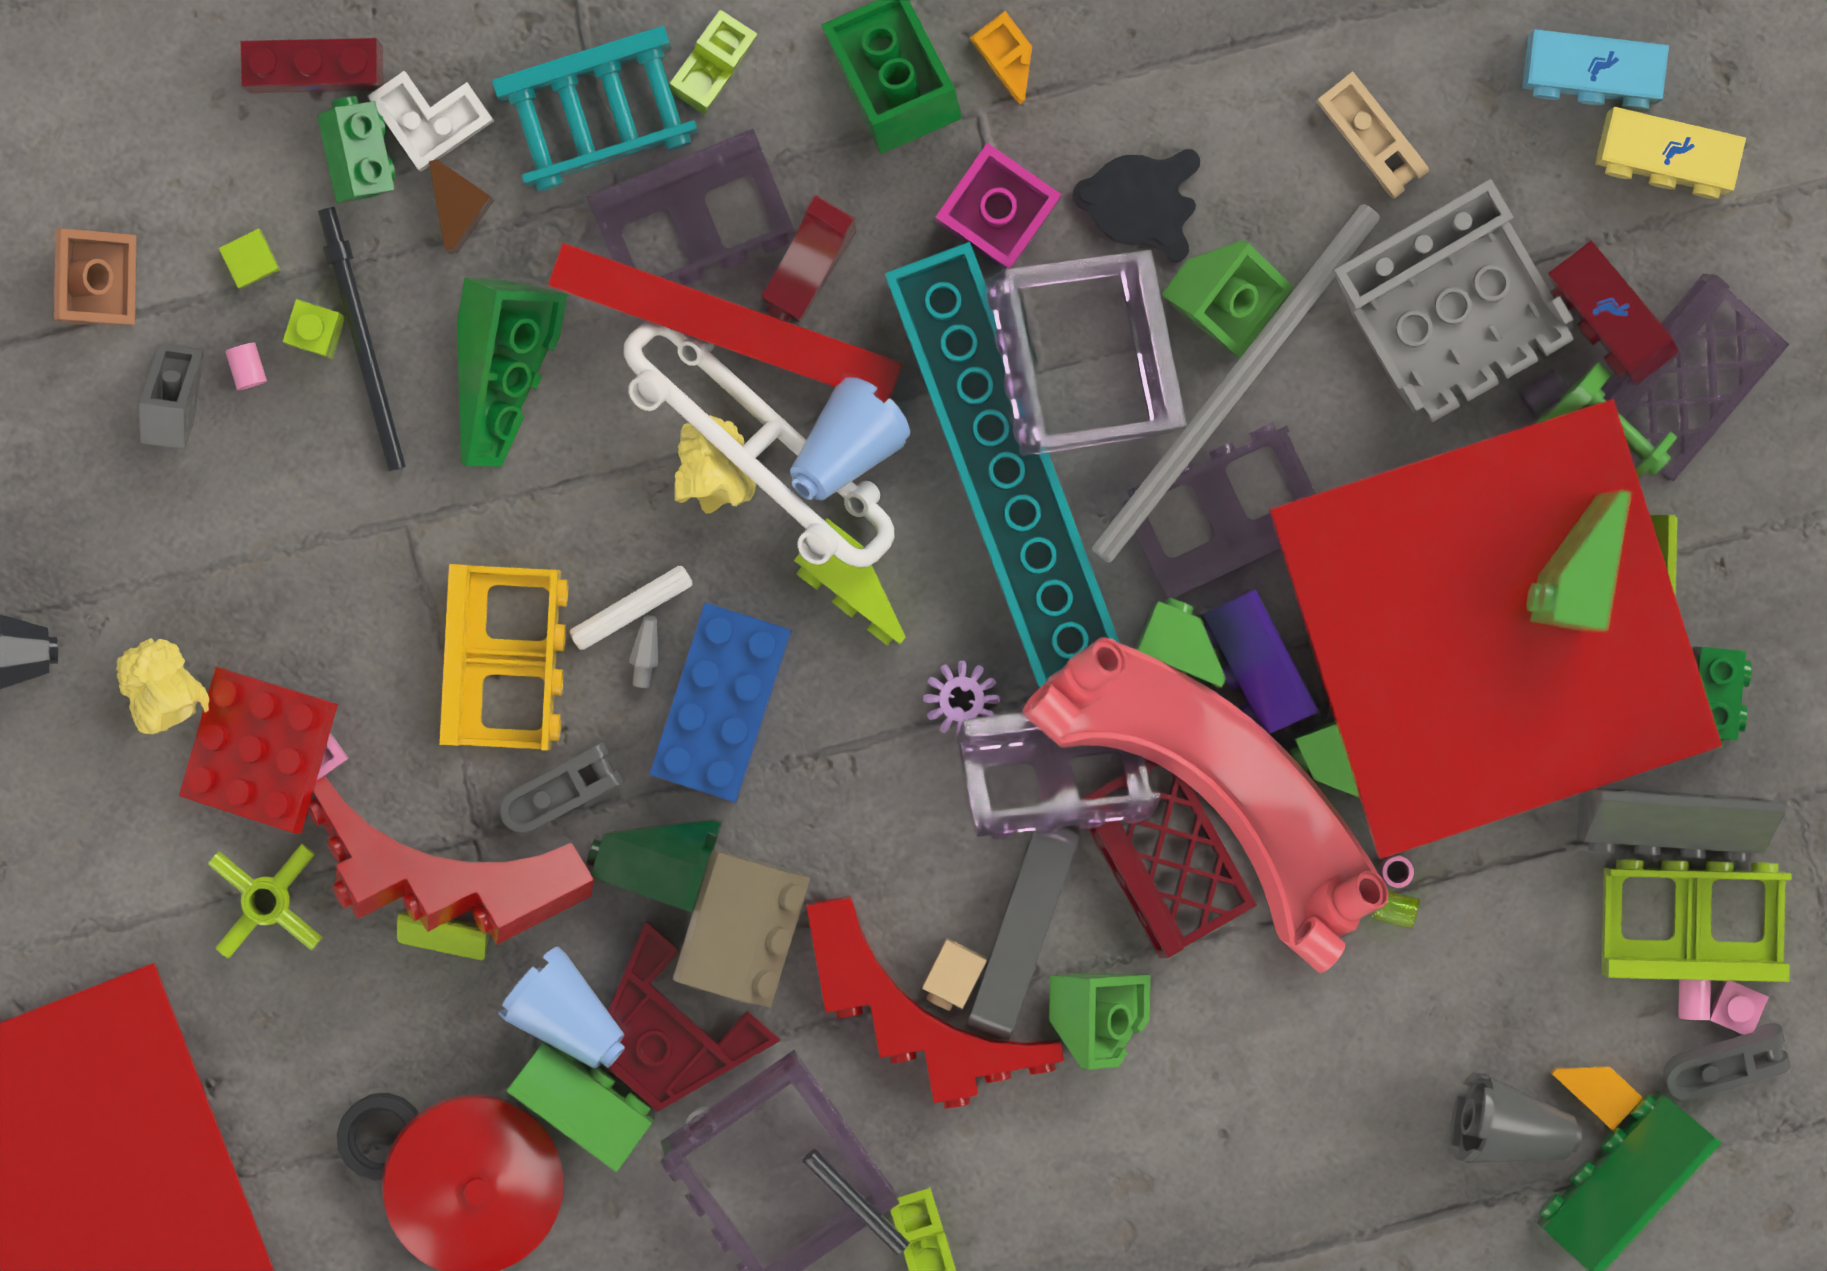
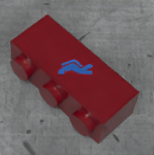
[240,38,384,93]
[1548,240,1679,386]

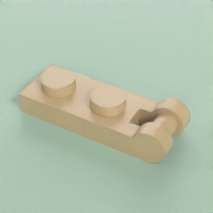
[1316,71,1429,199]

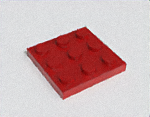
[179,667,338,834]

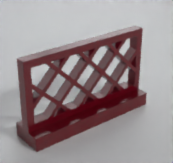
[1073,760,1257,959]

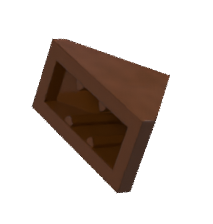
[429,159,494,254]

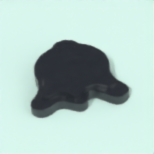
[1073,149,1200,262]

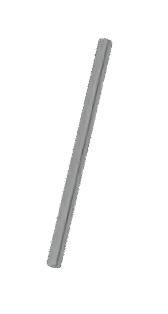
[1092,204,1380,563]

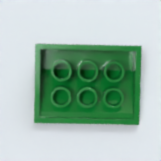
[1537,1091,1722,1271]

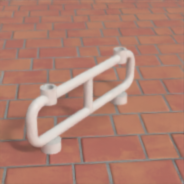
[624,321,895,567]

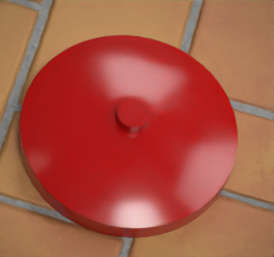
[382,1094,564,1271]

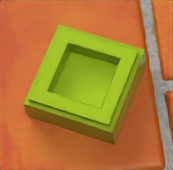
[219,228,281,290]

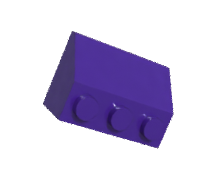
[1201,589,1318,734]

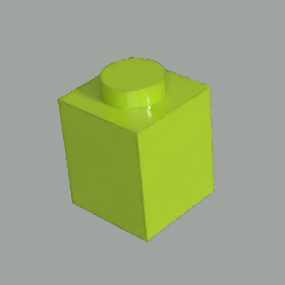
[283,299,346,359]

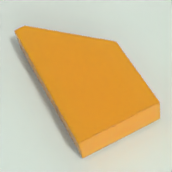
[969,11,1032,106]
[1550,1066,1643,1131]

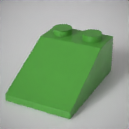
[1527,491,1630,631]

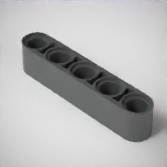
[966,818,1081,1041]

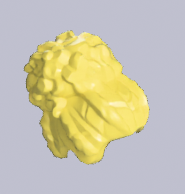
[674,415,756,514]
[116,638,209,734]

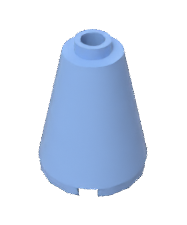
[790,378,910,500]
[498,947,625,1069]

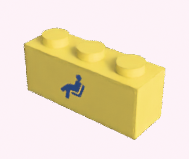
[1595,107,1746,200]

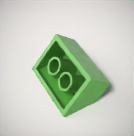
[507,1042,655,1172]

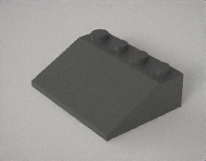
[1577,787,1786,861]

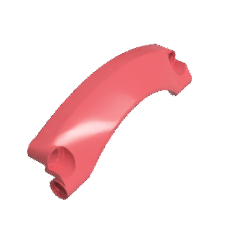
[1022,638,1389,973]

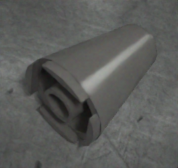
[1450,1072,1582,1163]

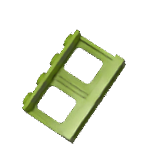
[1601,859,1792,982]

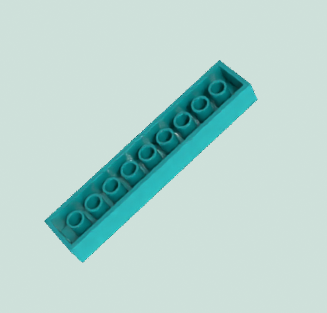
[885,242,1120,689]

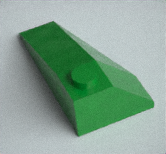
[457,278,568,467]

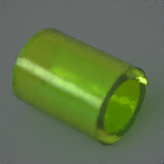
[1372,891,1420,929]

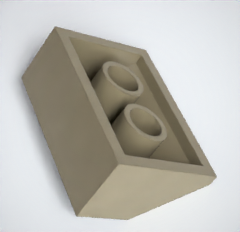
[673,850,810,1007]

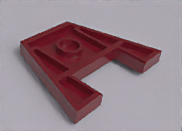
[608,921,781,1112]

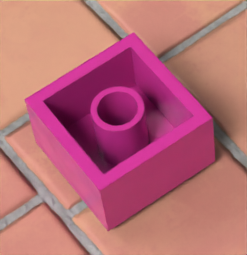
[935,143,1062,274]

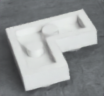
[368,71,494,172]

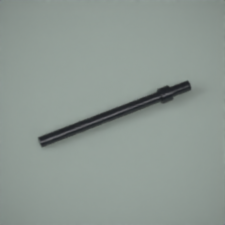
[318,207,406,472]

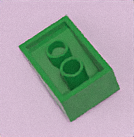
[821,0,962,155]

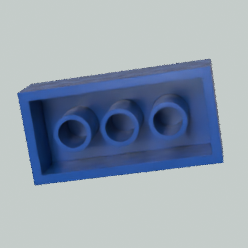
[649,602,792,802]

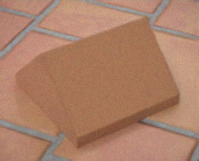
[54,228,137,325]

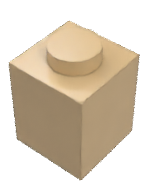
[922,937,987,1011]

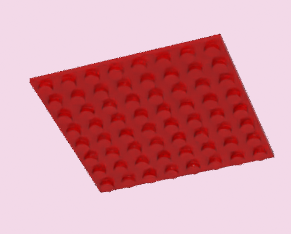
[1269,399,1722,859]
[0,962,275,1271]

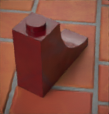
[761,195,857,323]

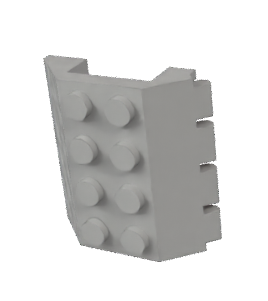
[1334,179,1574,423]

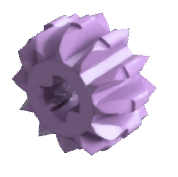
[923,661,1000,737]

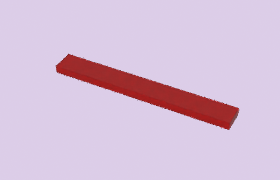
[547,242,903,403]

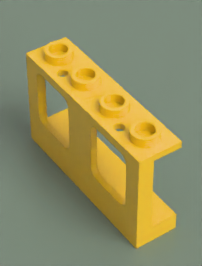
[439,564,568,750]

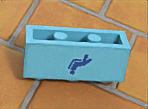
[1522,29,1669,110]

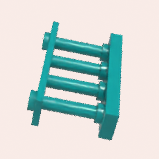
[492,25,699,192]

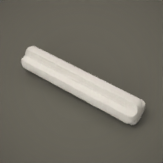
[570,566,693,650]

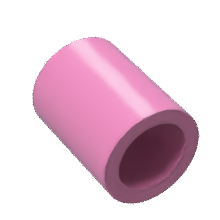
[225,342,267,390]
[1378,854,1414,888]
[1678,980,1711,1020]

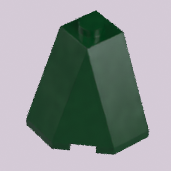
[586,818,723,912]

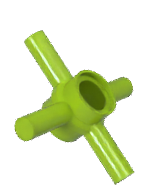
[208,843,323,959]

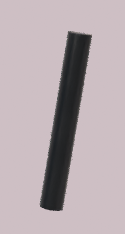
[802,1149,910,1255]

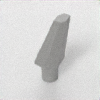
[629,615,658,688]

